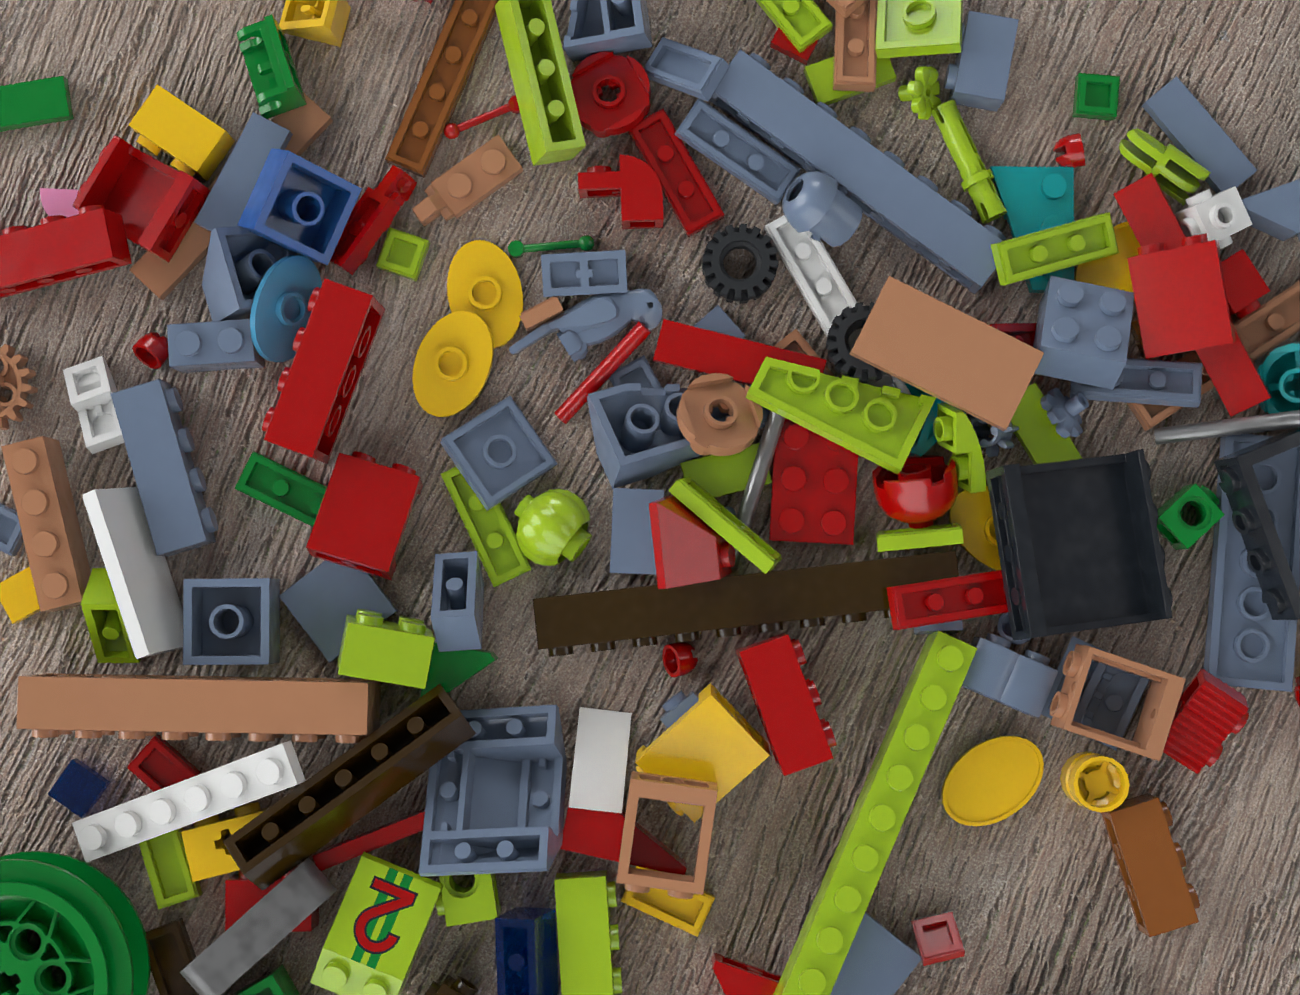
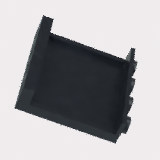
[986,449,1173,641]

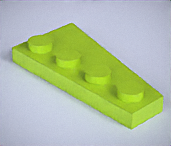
[745,357,936,475]

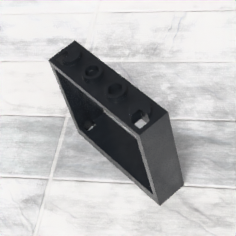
[1214,427,1300,620]

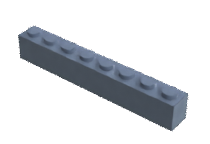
[709,49,1006,294]

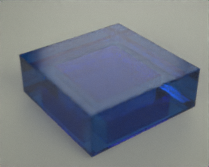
[48,758,110,819]

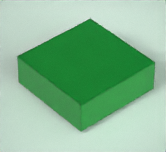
[1072,73,1120,121]

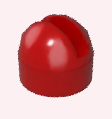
[1053,133,1085,168]
[132,332,169,369]
[662,642,698,678]

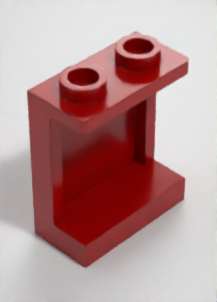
[73,135,211,263]
[1127,233,1237,359]
[306,451,423,581]

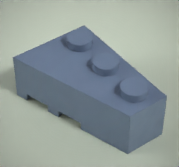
[562,0,653,62]

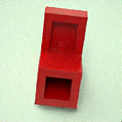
[578,154,664,230]

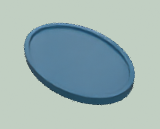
[250,255,322,362]

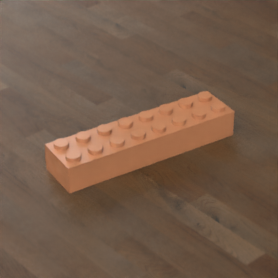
[16,673,381,743]

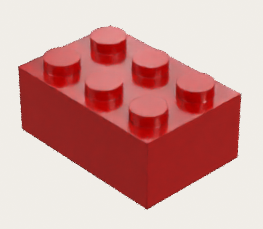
[735,633,837,776]

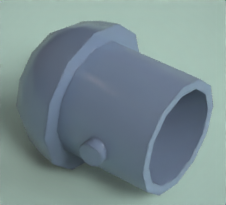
[782,171,862,247]

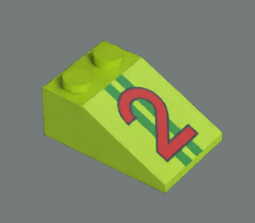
[310,852,444,995]

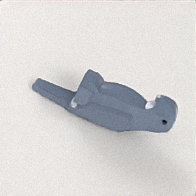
[509,288,663,362]

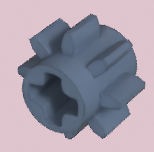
[967,414,1019,457]

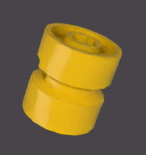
[1060,751,1130,813]

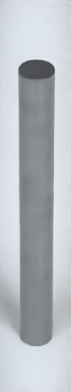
[1154,410,1300,445]
[731,411,785,573]

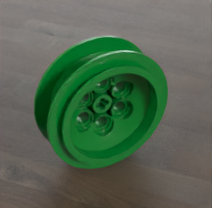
[0,851,151,995]

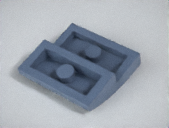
[1041,636,1150,751]
[830,912,921,995]

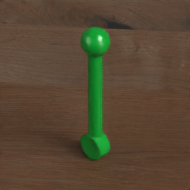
[508,235,595,258]

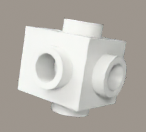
[1174,186,1253,249]

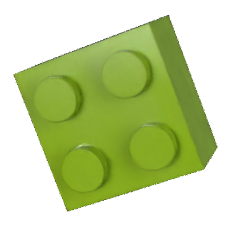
[337,609,435,689]

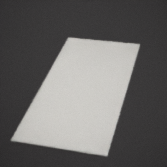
[568,707,632,813]

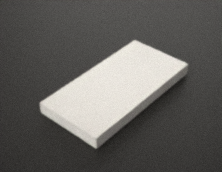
[82,487,183,659]

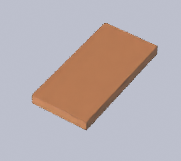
[850,276,1044,431]

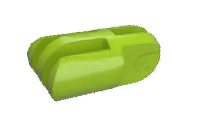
[1119,128,1211,206]

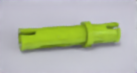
[931,100,1007,224]

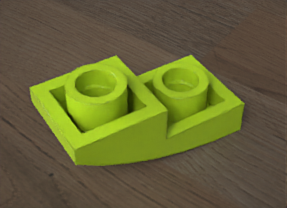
[933,402,986,493]

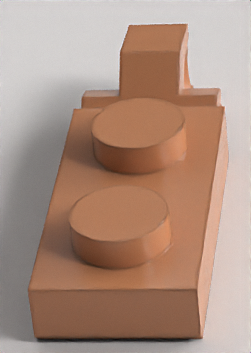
[412,135,523,227]

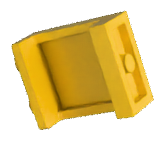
[635,683,770,823]

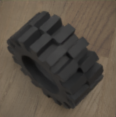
[702,223,778,304]
[826,302,889,383]

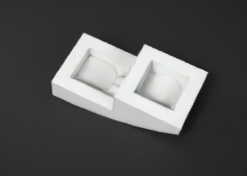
[63,356,124,454]

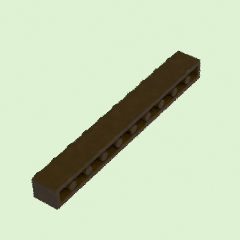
[533,550,959,657]

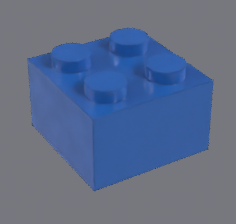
[237,148,362,265]

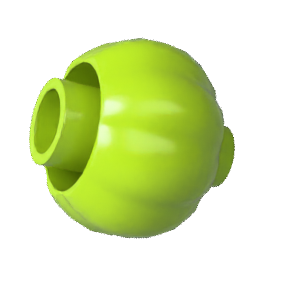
[514,489,592,566]

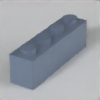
[110,379,218,557]

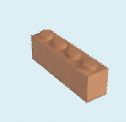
[1,436,91,612]

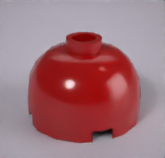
[872,455,958,529]

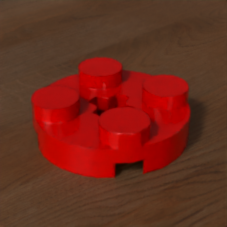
[571,51,651,138]

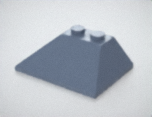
[419,704,567,877]

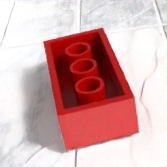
[262,278,385,464]

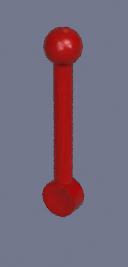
[444,95,520,139]

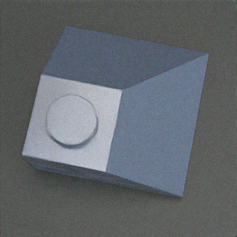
[202,226,295,321]

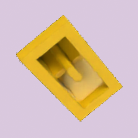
[279,0,351,47]

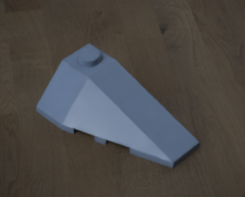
[587,383,769,489]

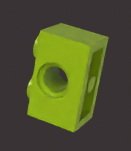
[436,874,501,927]

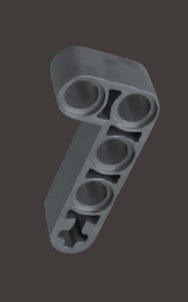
[180,857,337,995]

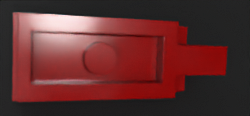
[330,165,417,275]

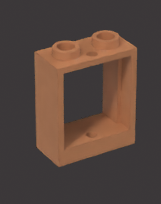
[1050,644,1186,761]
[616,771,718,899]

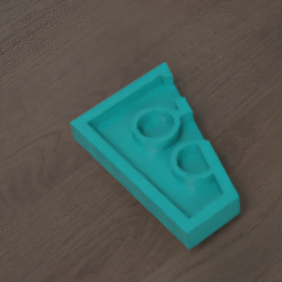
[989,166,1074,293]

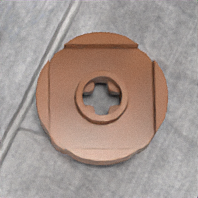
[676,373,763,456]

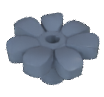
[1040,388,1089,438]

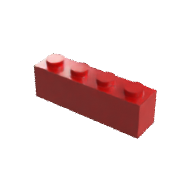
[0,205,132,299]

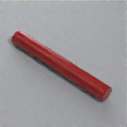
[554,321,651,424]

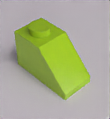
[81,568,141,663]

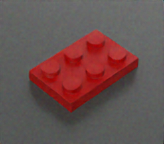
[769,418,858,545]

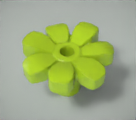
[898,66,942,120]

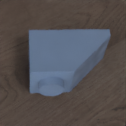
[1242,179,1300,241]

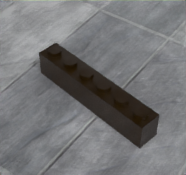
[223,684,476,890]

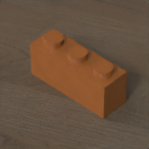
[1101,793,1200,937]

